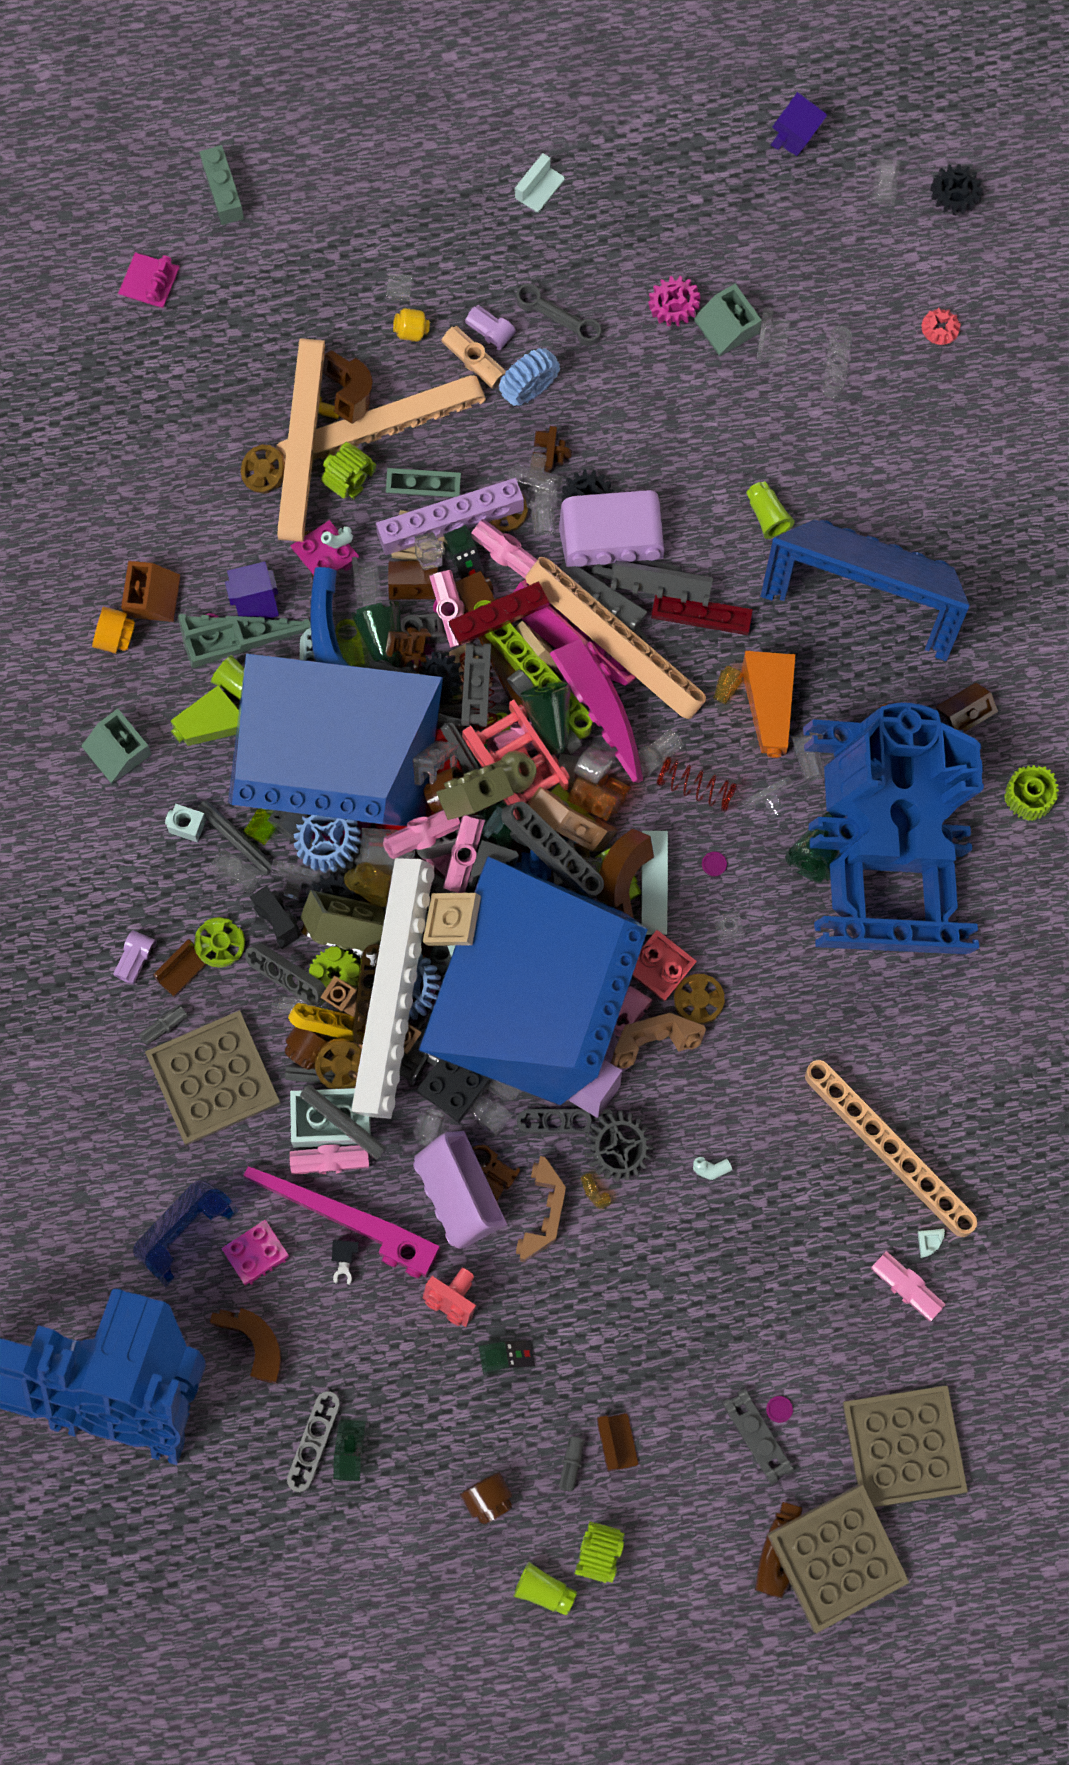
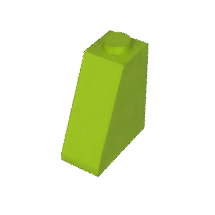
[170,686,239,746]

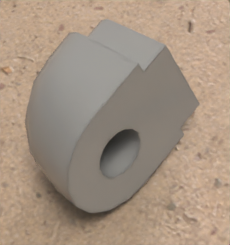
[557,754,583,789]

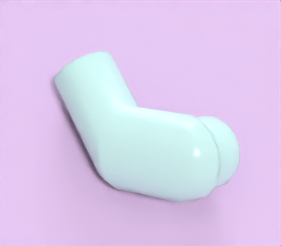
[321,527,353,549]
[693,1157,732,1180]

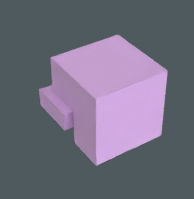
[568,1060,622,1118]

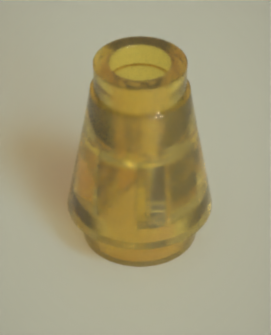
[713,666,744,704]

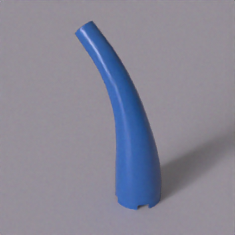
[310,567,349,666]

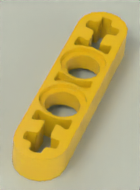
[288,1003,366,1042]

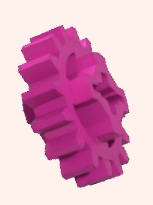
[648,276,701,327]

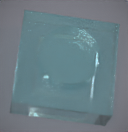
[481,806,504,838]

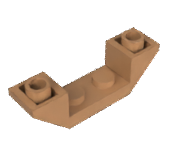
[528,787,618,851]
[320,976,421,1054]
[611,1013,706,1069]
[516,1156,566,1262]

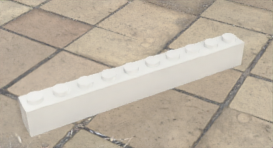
[351,858,434,1119]

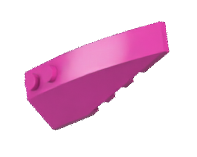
[513,580,636,686]
[549,639,643,783]

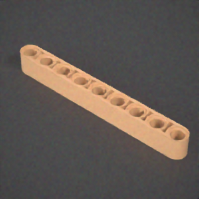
[278,338,325,542]
[276,375,486,463]
[525,557,706,719]
[805,1060,977,1237]

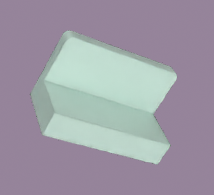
[515,153,565,212]

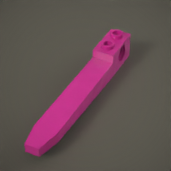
[243,1167,440,1279]

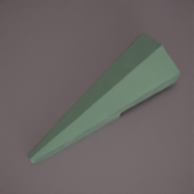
[178,614,311,668]

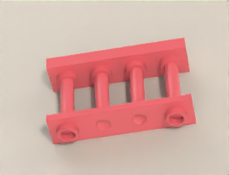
[462,700,570,820]

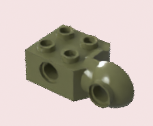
[436,751,536,820]

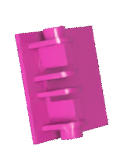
[118,253,180,308]
[290,520,359,575]
[221,1220,289,1285]

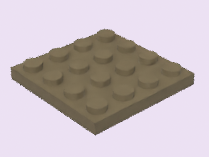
[145,1010,281,1146]
[842,1385,968,1507]
[767,1484,909,1633]

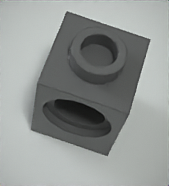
[267,810,309,841]

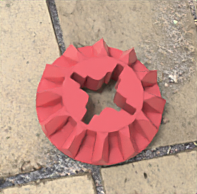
[922,308,960,345]

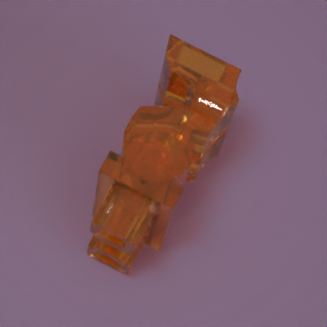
[567,765,631,821]

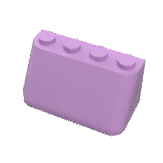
[559,490,664,567]
[413,1131,507,1249]

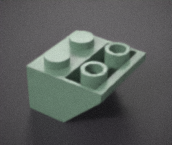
[693,284,762,357]
[82,709,152,784]

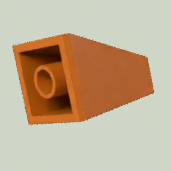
[742,651,795,758]

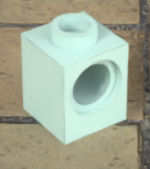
[165,804,206,842]

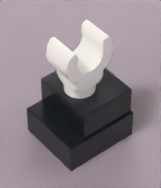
[331,1240,360,1285]

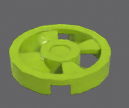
[194,917,245,968]

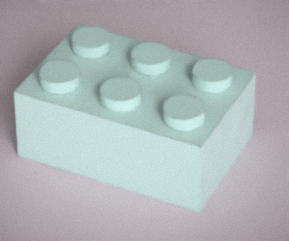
[290,1088,371,1148]

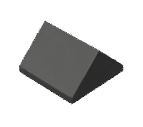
[467,840,519,893]

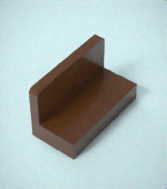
[388,561,438,600]
[936,683,998,732]
[153,939,207,998]
[596,1413,638,1472]

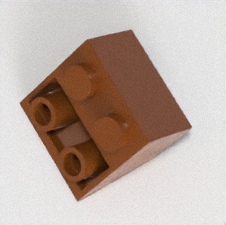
[121,561,181,622]

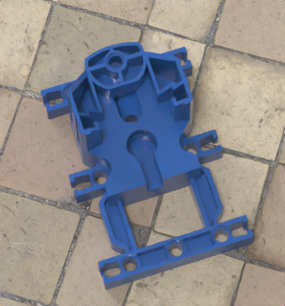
[803,703,984,954]
[0,1289,206,1465]

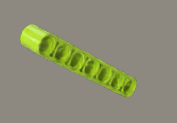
[474,600,593,739]

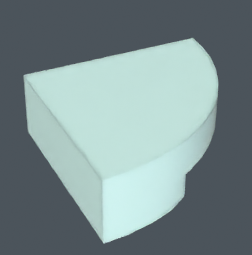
[918,1229,944,1258]

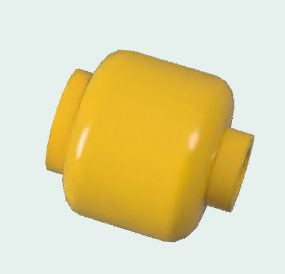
[393,308,430,342]

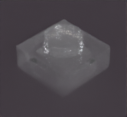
[386,273,413,301]

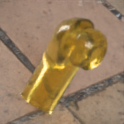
[580,1174,612,1209]

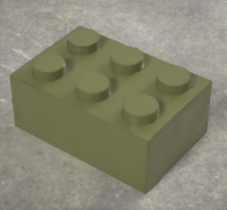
[301,890,385,955]

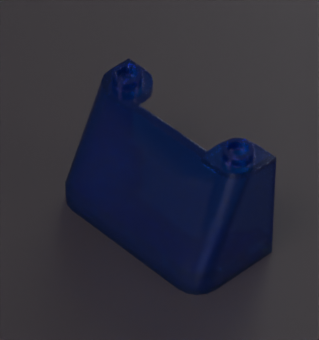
[133,1180,238,1287]

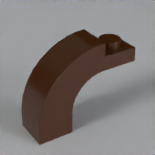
[323,350,373,424]
[597,829,654,918]
[209,1308,282,1385]

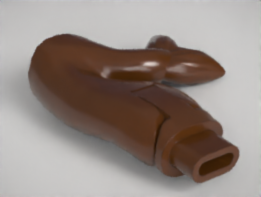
[755,1502,803,1599]

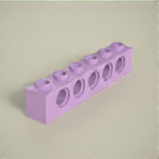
[376,478,524,555]

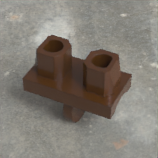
[531,426,572,476]

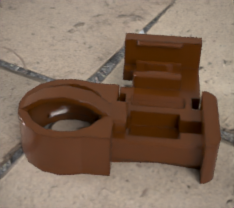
[385,627,431,673]
[472,1145,520,1201]

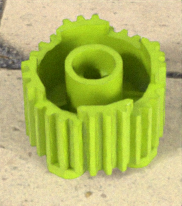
[321,442,376,499]
[1004,765,1059,821]
[309,947,360,988]
[575,1521,625,1583]

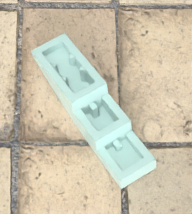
[641,831,668,935]

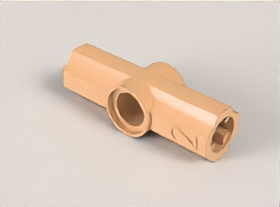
[442,326,506,389]

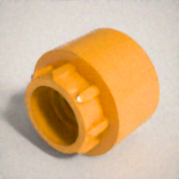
[92,606,135,654]

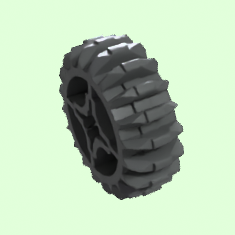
[583,1111,653,1181]

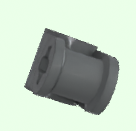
[400,613,448,644]

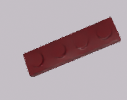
[448,581,550,646]
[651,594,753,636]

